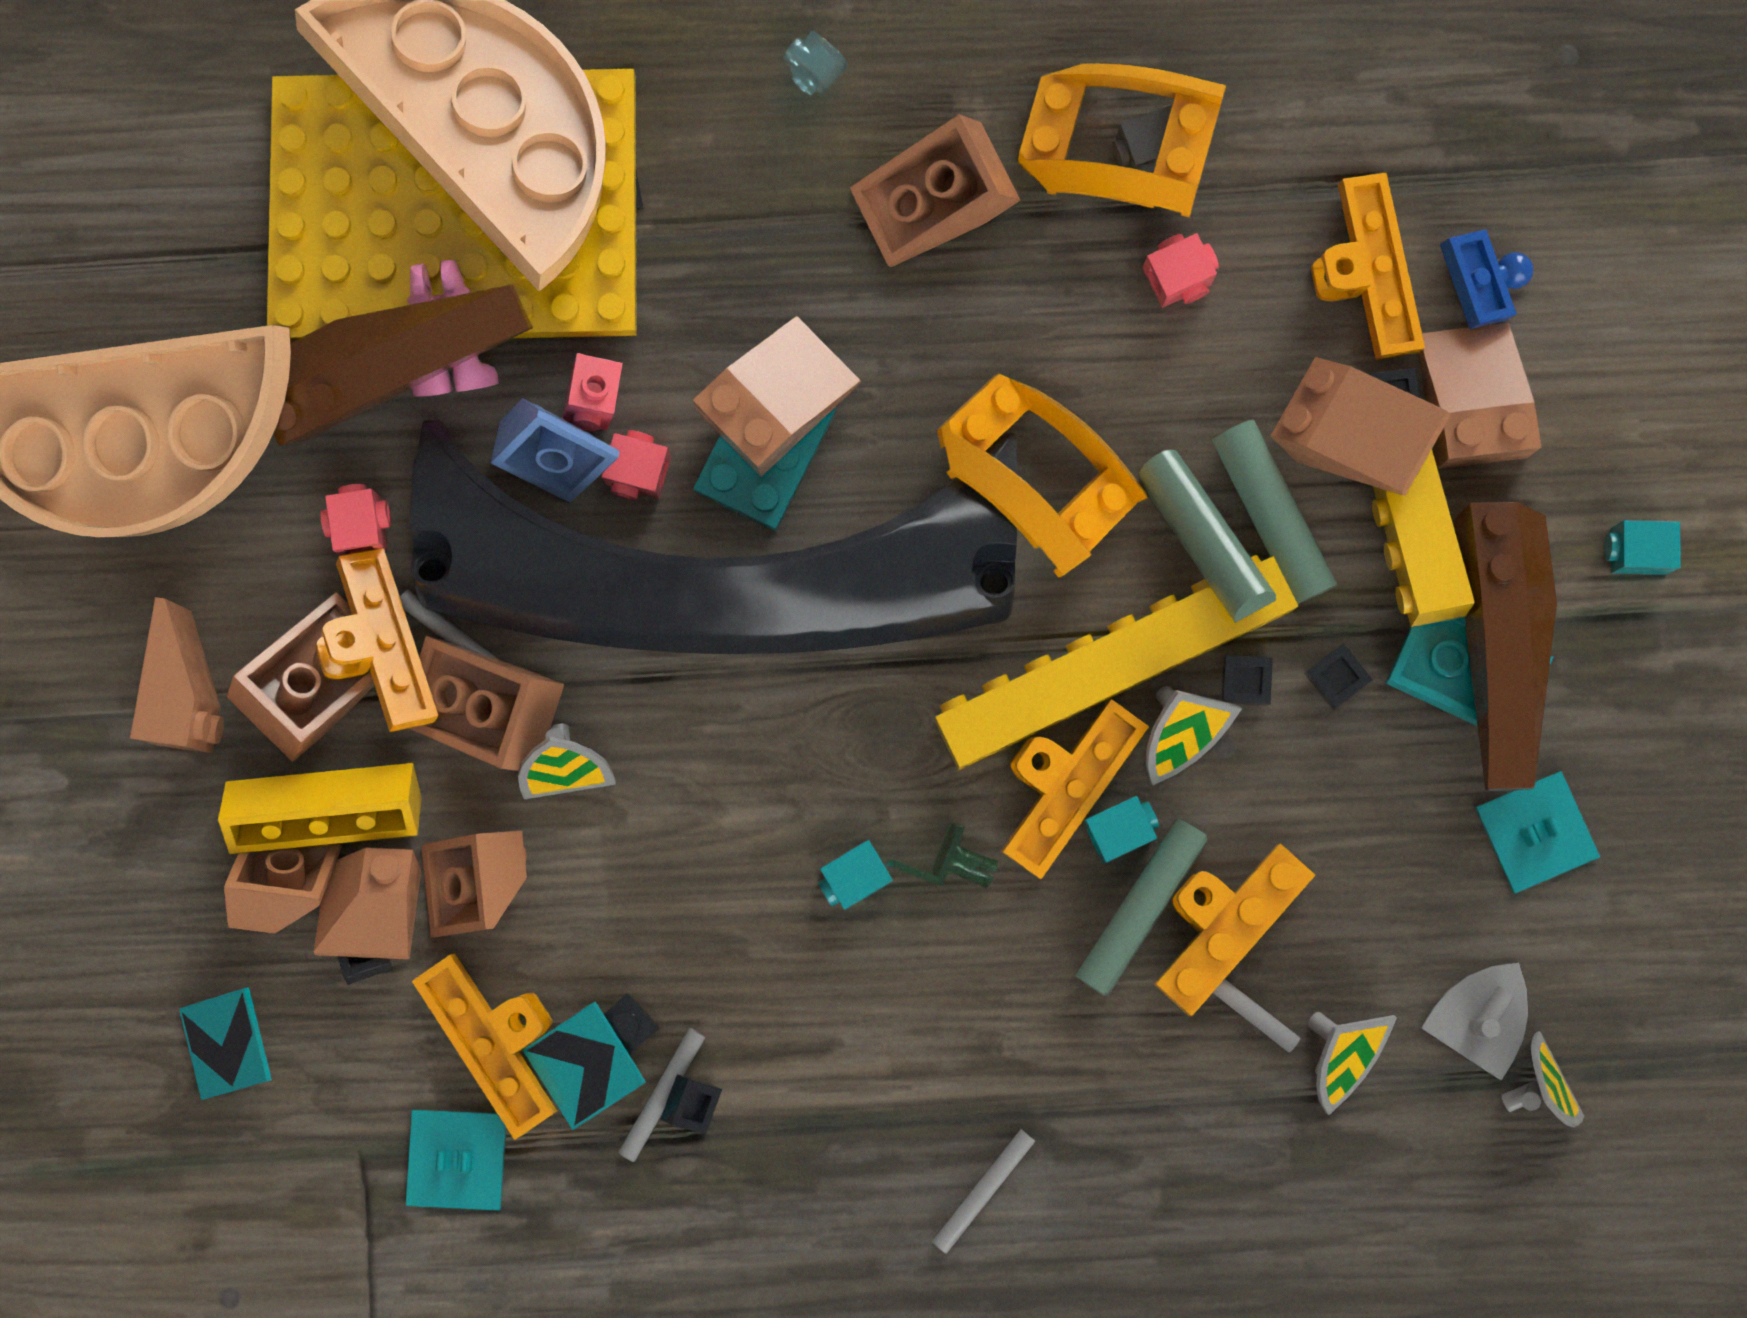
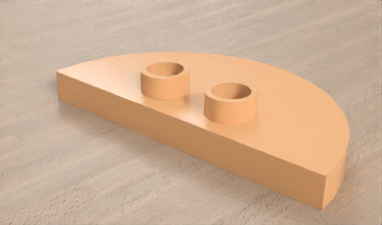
[295,0,605,291]
[0,325,291,537]

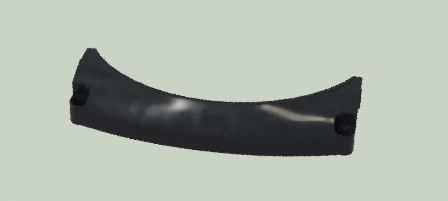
[409,420,1019,654]

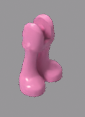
[407,259,499,396]

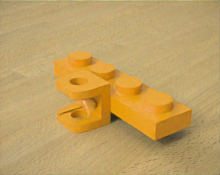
[1311,172,1425,360]
[315,548,438,732]
[1001,699,1149,879]
[1154,843,1315,1016]
[412,953,557,1140]

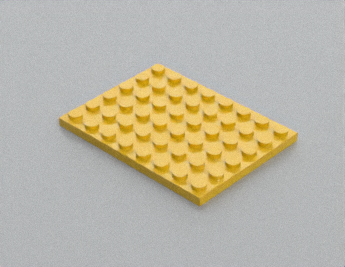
[267,69,637,343]

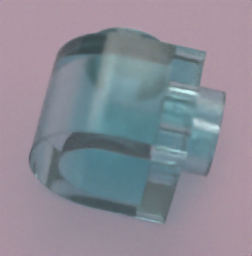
[783,30,848,95]

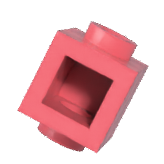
[1143,233,1219,308]
[562,353,623,432]
[602,430,672,500]
[321,484,392,556]

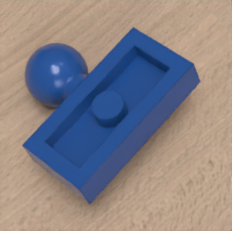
[1439,229,1534,330]

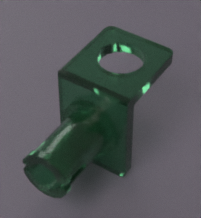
[885,823,998,888]

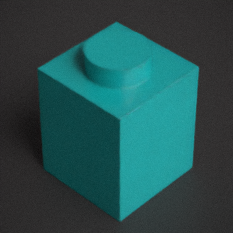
[1604,520,1681,575]
[1082,796,1160,864]
[817,840,893,910]

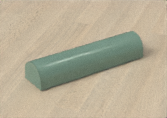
[1212,419,1338,604]
[1139,450,1276,623]
[1075,818,1208,997]

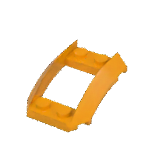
[1018,63,1226,218]
[937,373,1147,578]

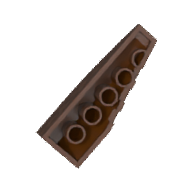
[273,284,533,446]
[1453,502,1557,791]

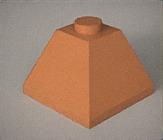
[421,831,527,938]
[224,843,343,934]
[313,848,421,959]

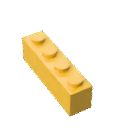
[1372,449,1475,627]
[218,763,422,854]

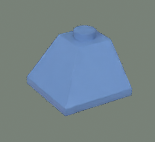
[491,398,619,503]

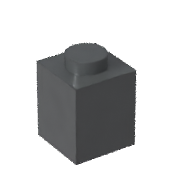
[1113,105,1172,172]

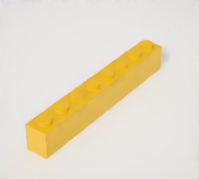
[934,555,1298,771]

